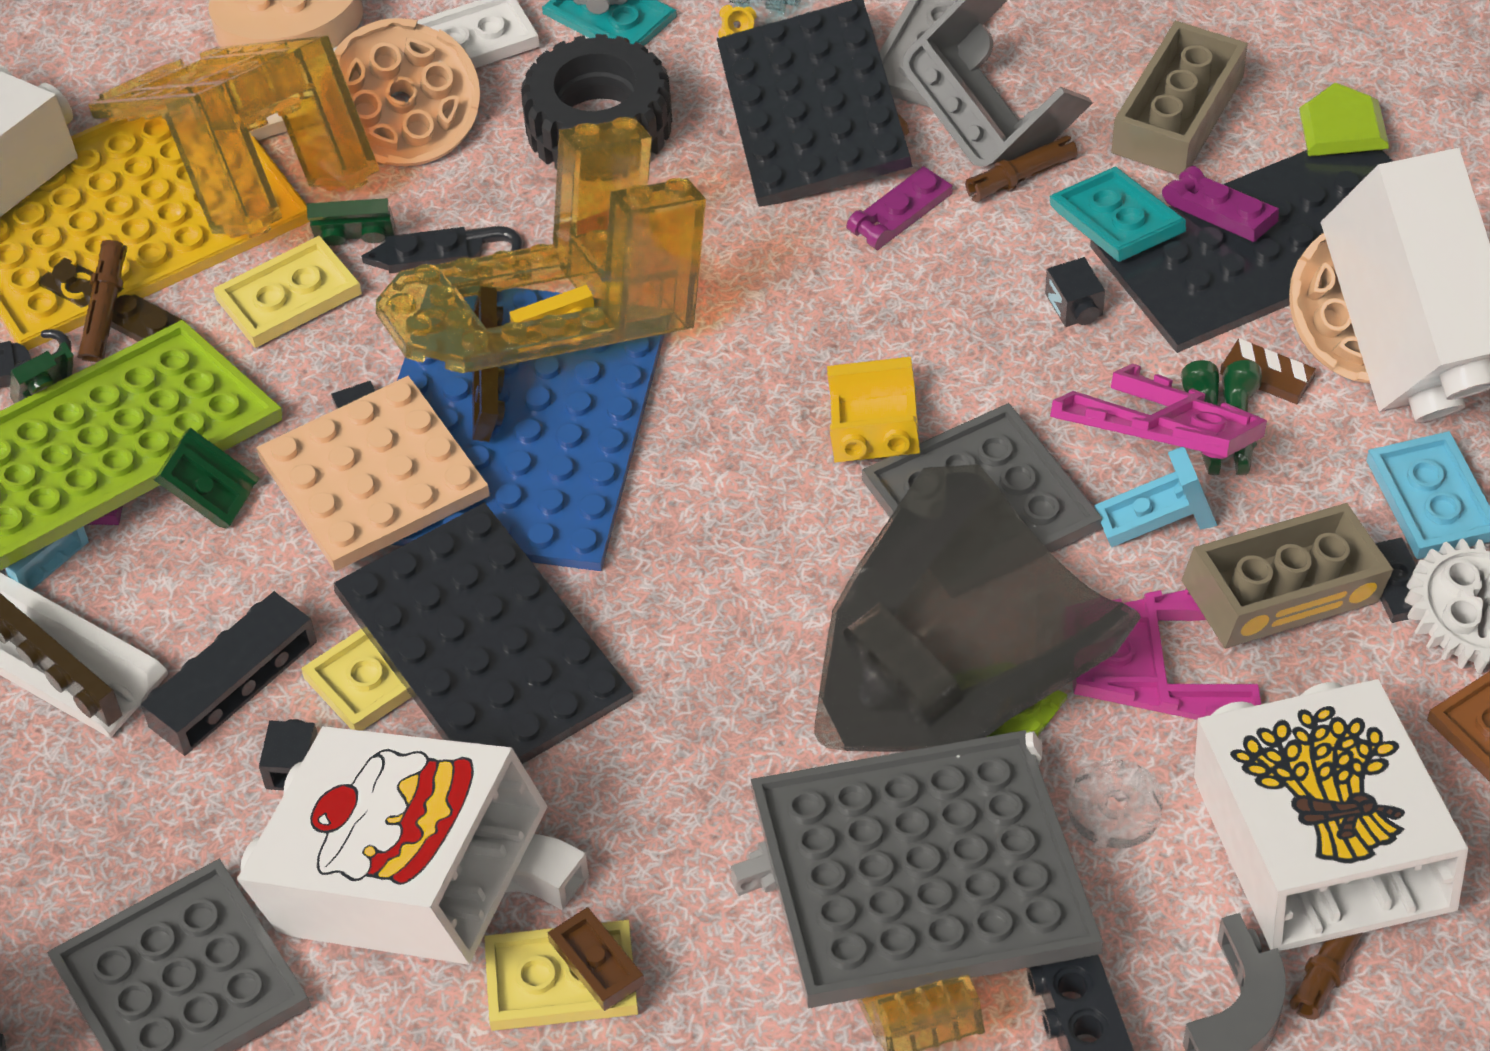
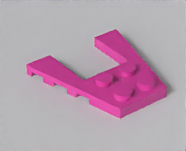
[1050,363,1267,459]
[1064,588,1261,720]

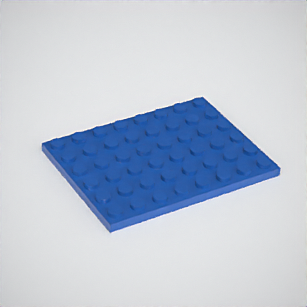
[391,278,670,571]

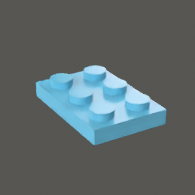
[1366,431,1490,559]

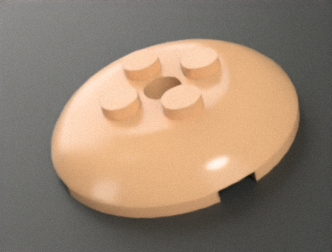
[323,18,480,166]
[1289,233,1370,383]

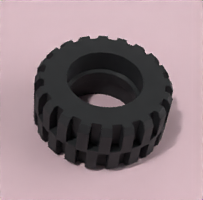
[521,34,673,178]

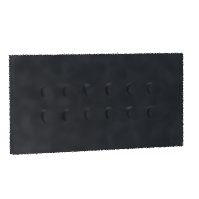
[1090,150,1393,353]

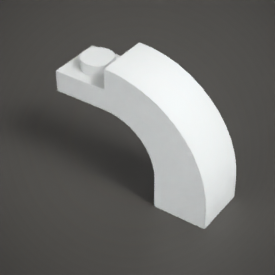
[505,834,589,910]

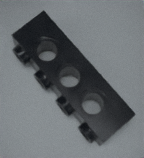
[1027,954,1134,1051]

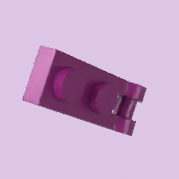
[846,166,953,251]
[1162,166,1279,242]

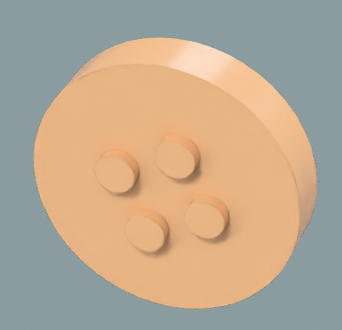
[209,0,363,64]

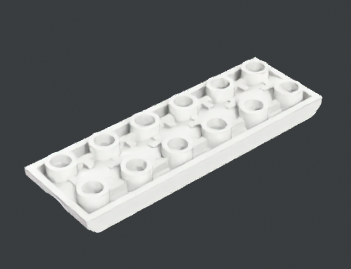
[0,573,169,738]

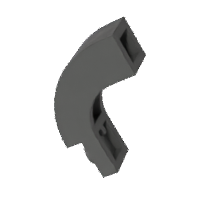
[1183,913,1286,1051]

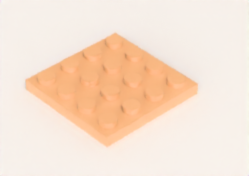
[257,375,490,572]

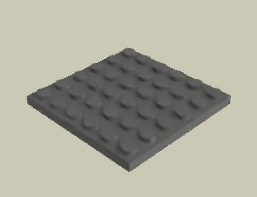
[751,730,1102,1008]

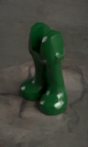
[1181,360,1262,475]

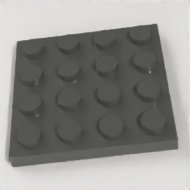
[862,403,1102,600]
[47,858,311,1051]

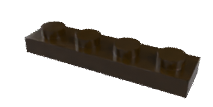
[39,257,186,342]
[472,286,505,442]
[0,593,123,727]

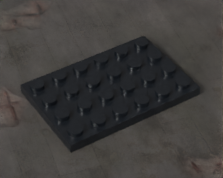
[716,0,913,207]
[334,502,633,764]

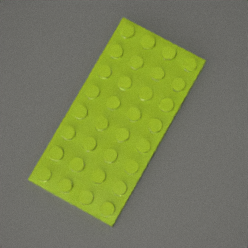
[0,320,282,571]

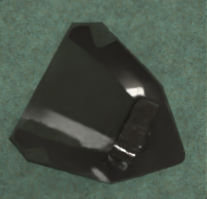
[814,464,1141,752]

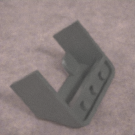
[903,0,1093,169]

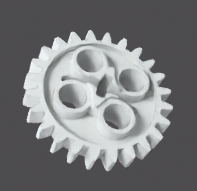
[1405,539,1490,674]

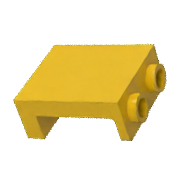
[827,356,920,463]

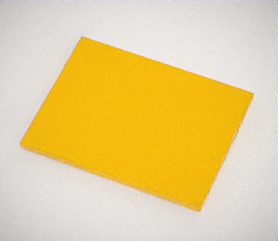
[0,77,310,350]

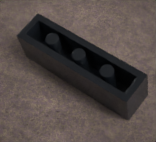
[141,591,317,756]

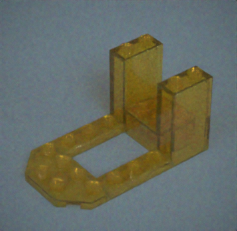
[88,35,380,238]
[376,117,706,373]

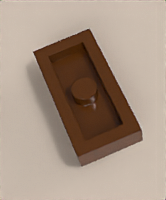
[547,907,645,1011]

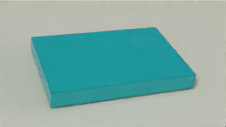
[542,0,677,46]
[1050,167,1186,262]

